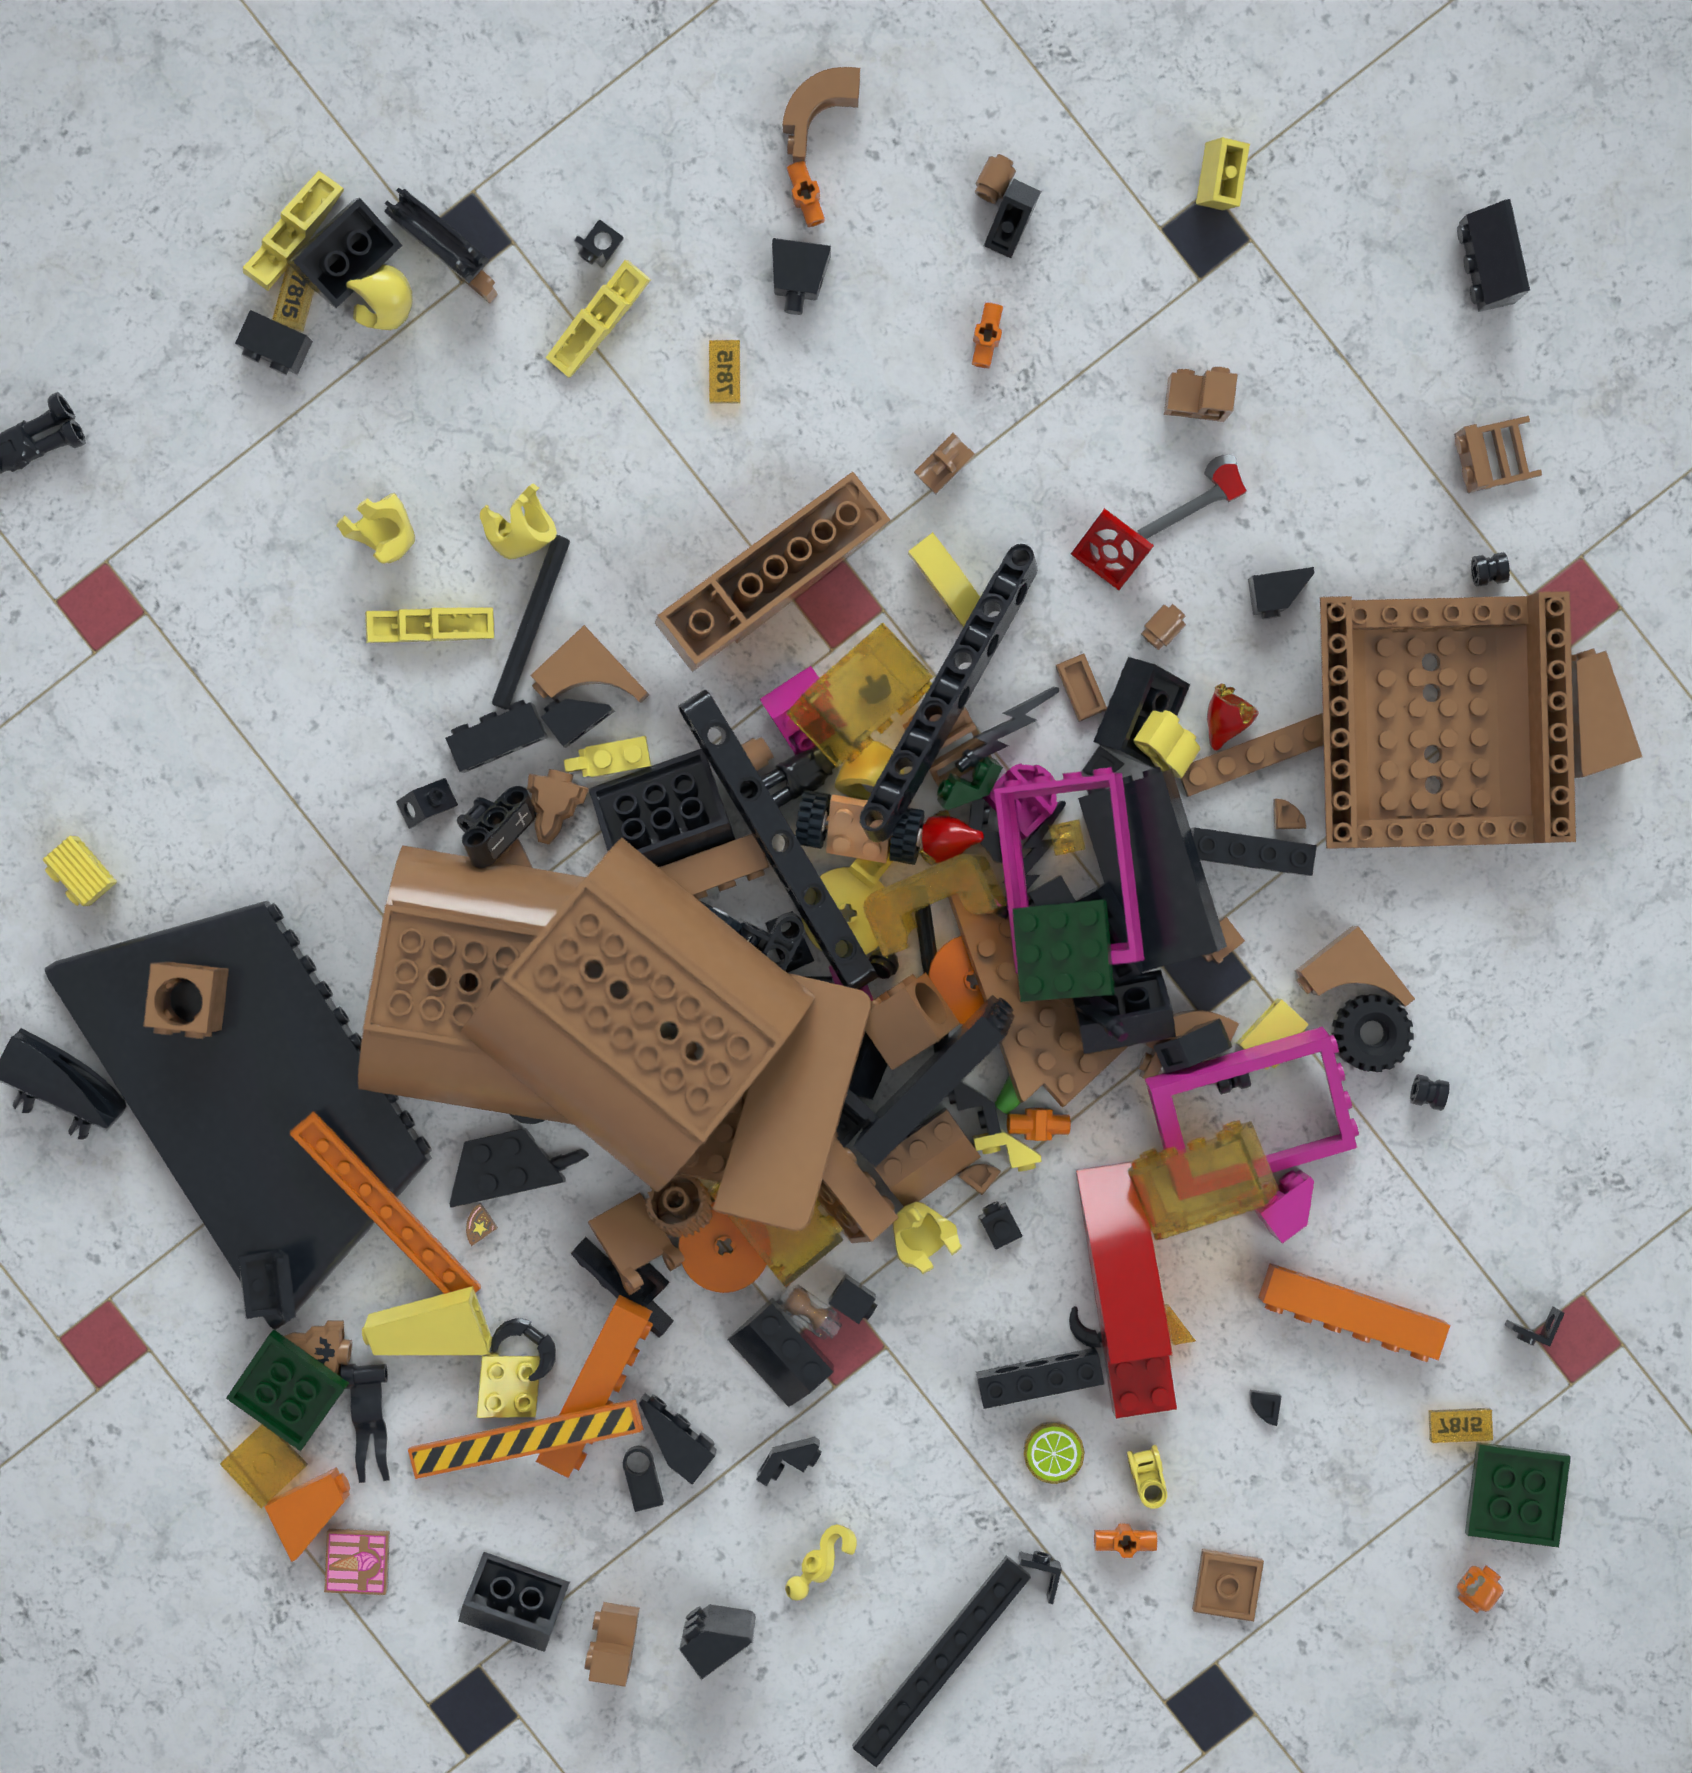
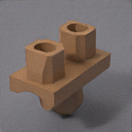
[914,433,975,495]

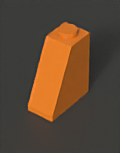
[264,1467,350,1562]

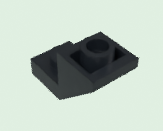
[968,799,1003,863]
[1153,1018,1232,1074]
[948,1081,1001,1135]
[756,1437,822,1486]

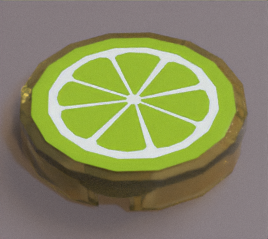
[1023,1422,1085,1484]

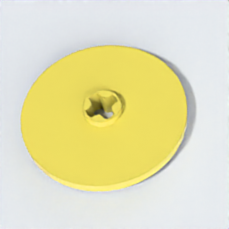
[801,867,893,957]

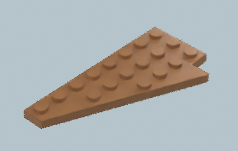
[943,862,1128,1107]

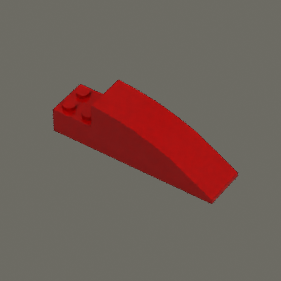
[1076,1161,1177,1419]

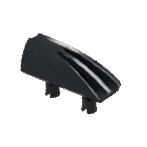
[0,1028,127,1140]

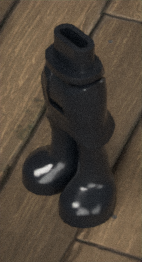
[0,392,86,474]
[740,743,843,808]

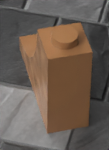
[530,625,650,703]
[1295,926,1415,1007]

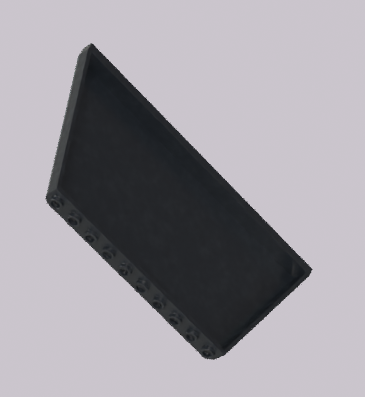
[45,901,432,1330]

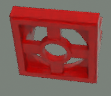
[1071,508,1154,590]

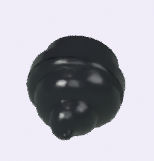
[869,947,899,979]

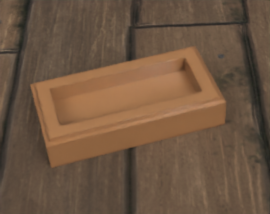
[1055,653,1107,722]

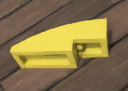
[908,532,980,627]

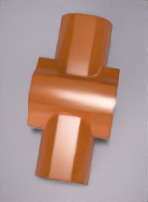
[787,161,825,227]
[972,302,1003,369]
[1007,1108,1071,1141]
[1094,1523,1157,1558]

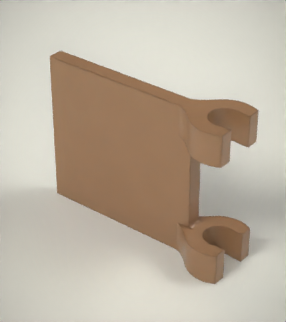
[588,1193,685,1295]

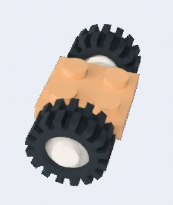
[795,790,925,865]

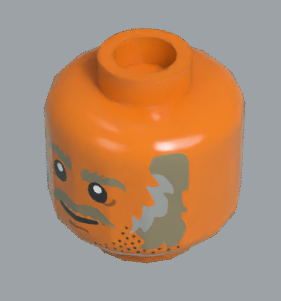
[1457,1565,1504,1613]

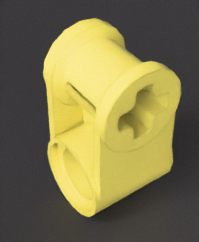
[1126,1445,1167,1509]

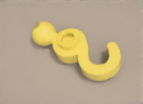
[785,1524,857,1601]

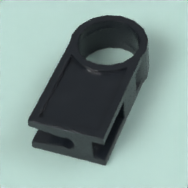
[622,1446,664,1512]

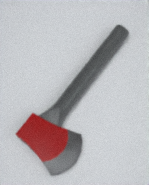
[1137,455,1247,539]

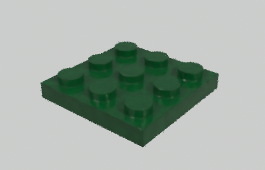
[1012,900,1115,1002]
[226,1329,349,1452]
[1465,1442,1571,1548]

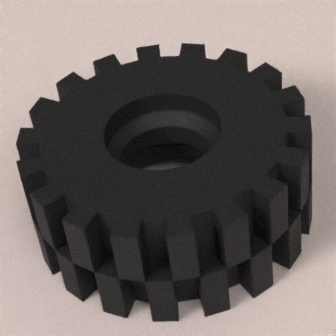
[1331,994,1414,1072]

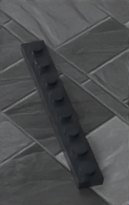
[852,1555,1031,1768]

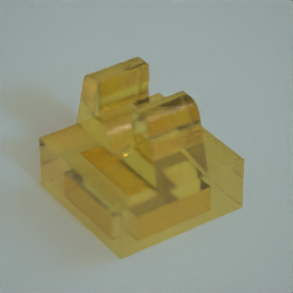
[1048,819,1086,856]

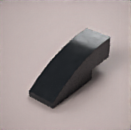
[1074,881,1143,985]

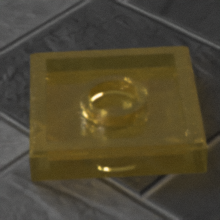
[220,1424,308,1508]

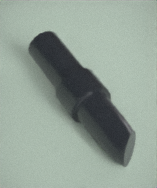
[550,1149,589,1171]

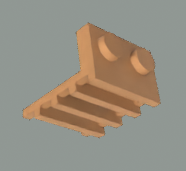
[1454,416,1542,493]
[902,707,992,787]

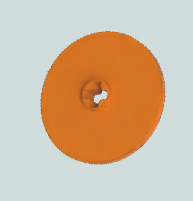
[928,936,984,1025]
[679,1201,770,1293]

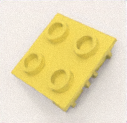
[476,1352,540,1418]

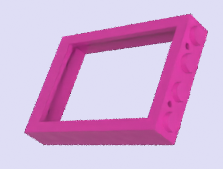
[994,768,1144,974]
[1145,1026,1359,1200]

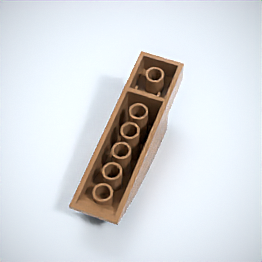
[655,471,891,672]

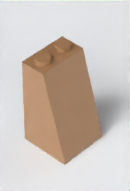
[1571,648,1643,778]

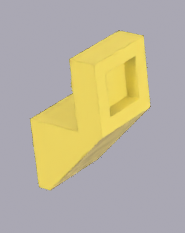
[972,1129,1042,1172]

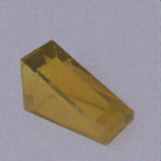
[1164,1304,1196,1345]

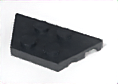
[449,1128,566,1208]

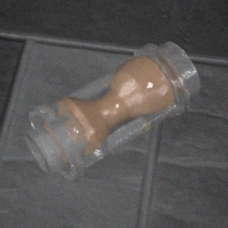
[775,1282,842,1340]

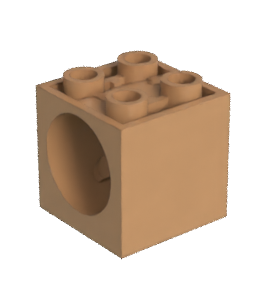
[144,962,229,1038]
[865,973,960,1070]

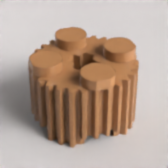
[645,1173,713,1238]

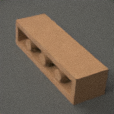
[660,834,769,900]

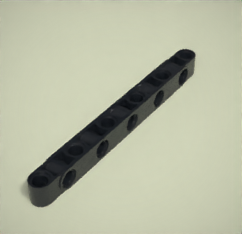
[859,544,1038,843]
[678,689,878,990]

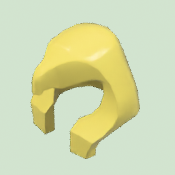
[346,264,413,330]
[480,483,557,560]
[336,493,415,564]
[835,741,904,800]
[892,1202,962,1274]

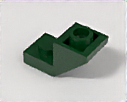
[937,756,1003,810]

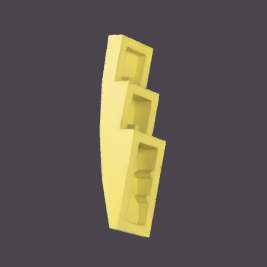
[243,170,344,291]
[546,260,651,378]
[365,607,494,643]

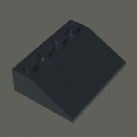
[589,749,736,867]

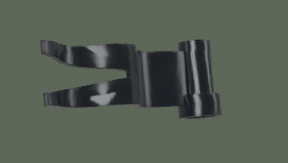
[341,1363,390,1483]

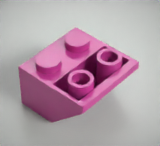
[759,666,849,755]
[1250,1170,1314,1243]

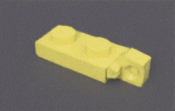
[564,736,651,777]

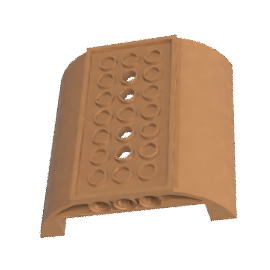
[1320,591,1576,849]
[460,838,815,1192]
[358,845,628,1125]

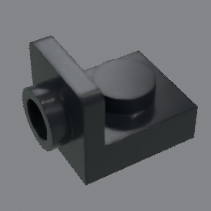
[979,1201,1023,1250]

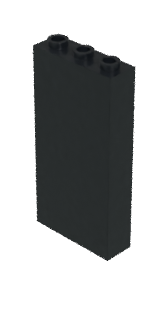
[1078,766,1227,972]
[853,995,1015,1168]

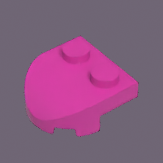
[982,763,1058,840]

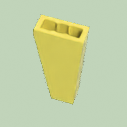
[362,1286,492,1355]

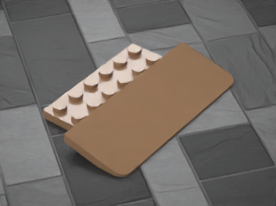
[677,973,872,1231]

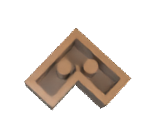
[1164,367,1238,422]
[585,1602,640,1687]

